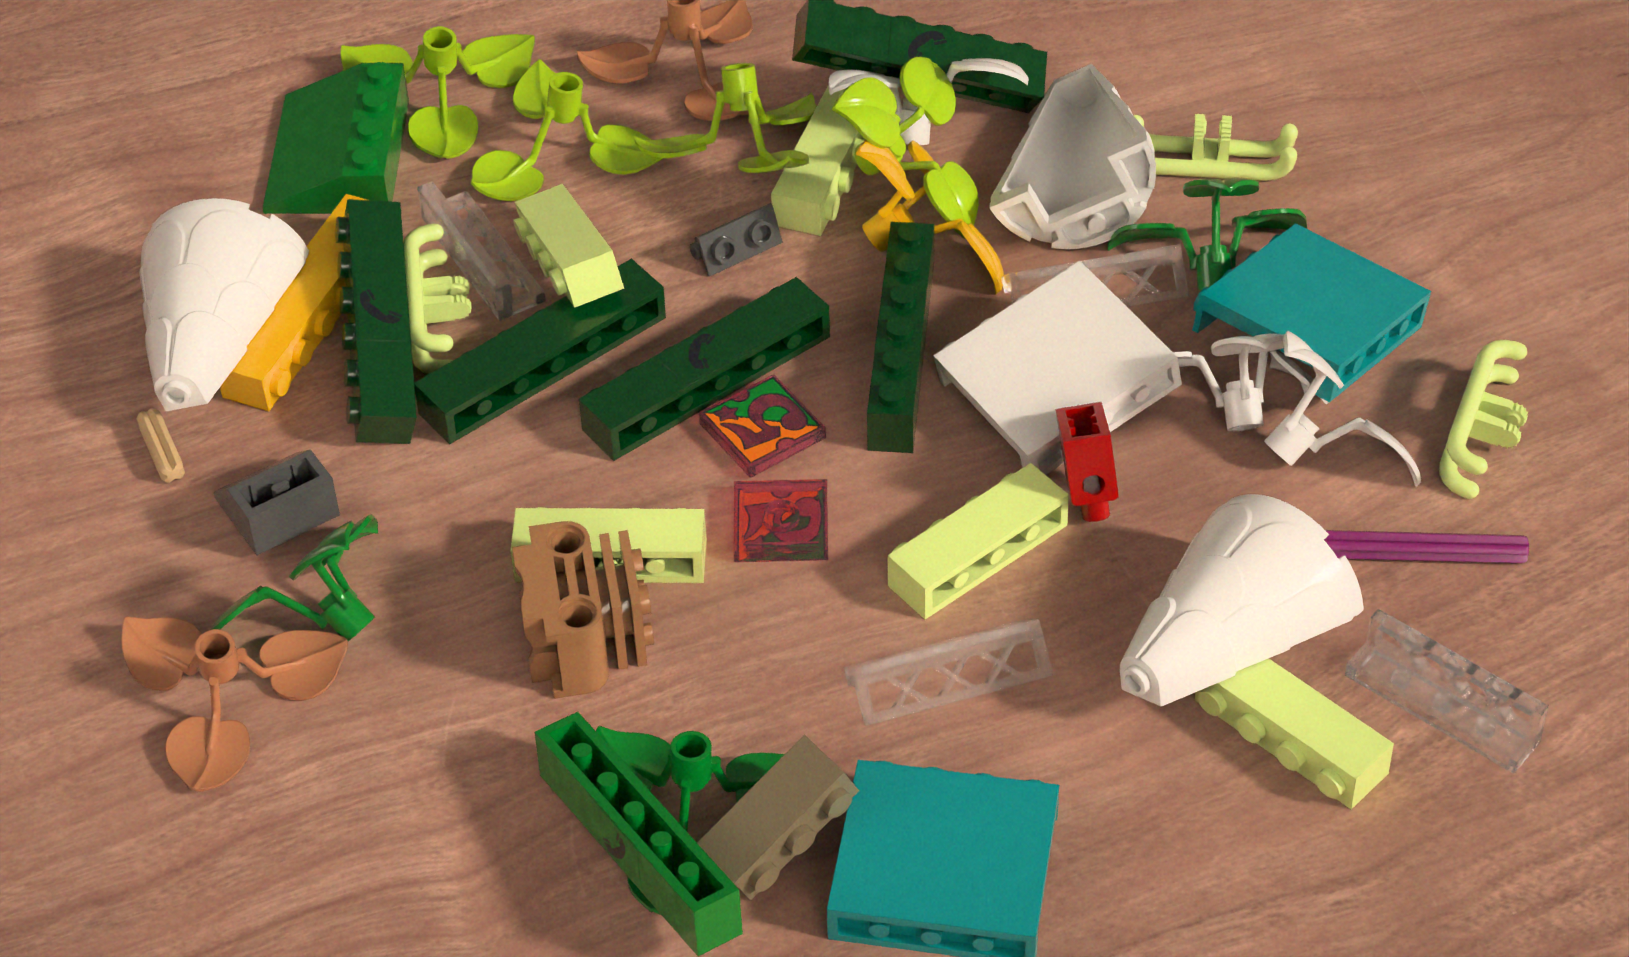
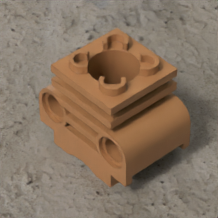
[512,521,654,699]

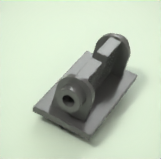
[689,203,783,277]

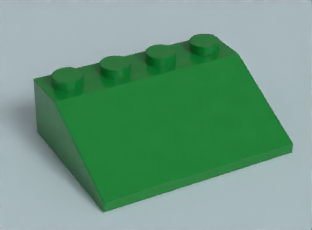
[262,62,409,214]

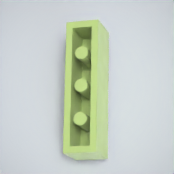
[771,86,866,236]
[513,184,624,308]
[888,463,1069,619]
[510,507,707,583]
[1195,658,1394,809]

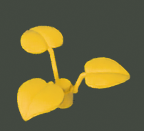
[856,140,1004,295]

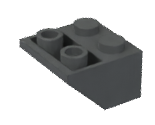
[214,449,340,555]

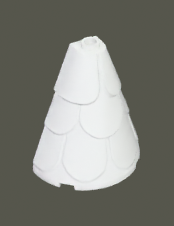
[989,64,1156,249]
[139,198,309,411]
[1120,494,1364,706]

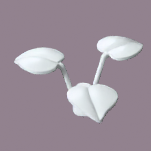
[828,58,1029,145]
[1264,331,1421,487]
[1173,334,1284,431]

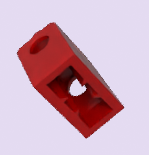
[1055,402,1119,522]

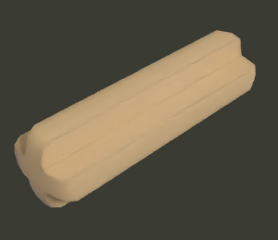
[136,408,185,483]

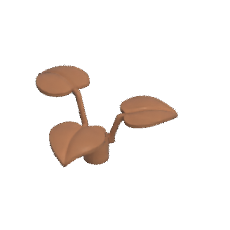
[577,0,753,121]
[121,616,348,792]

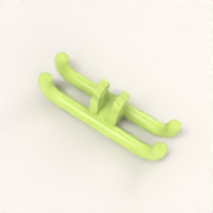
[1133,114,1298,181]
[403,223,472,374]
[1439,339,1528,499]

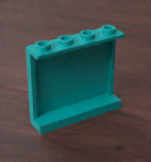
[1192,223,1431,402]
[827,760,1060,957]

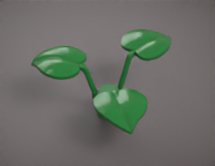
[1107,178,1307,292]
[210,514,378,642]
[596,726,785,915]

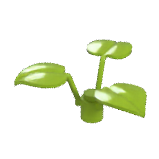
[341,26,535,159]
[832,57,979,239]
[471,59,663,201]
[634,63,817,173]

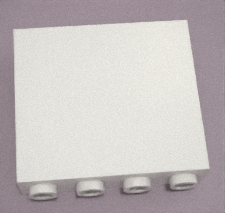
[933,261,1182,475]

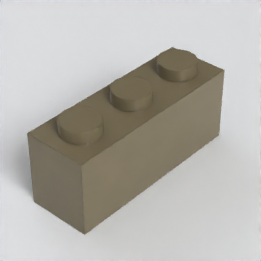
[697,735,859,900]

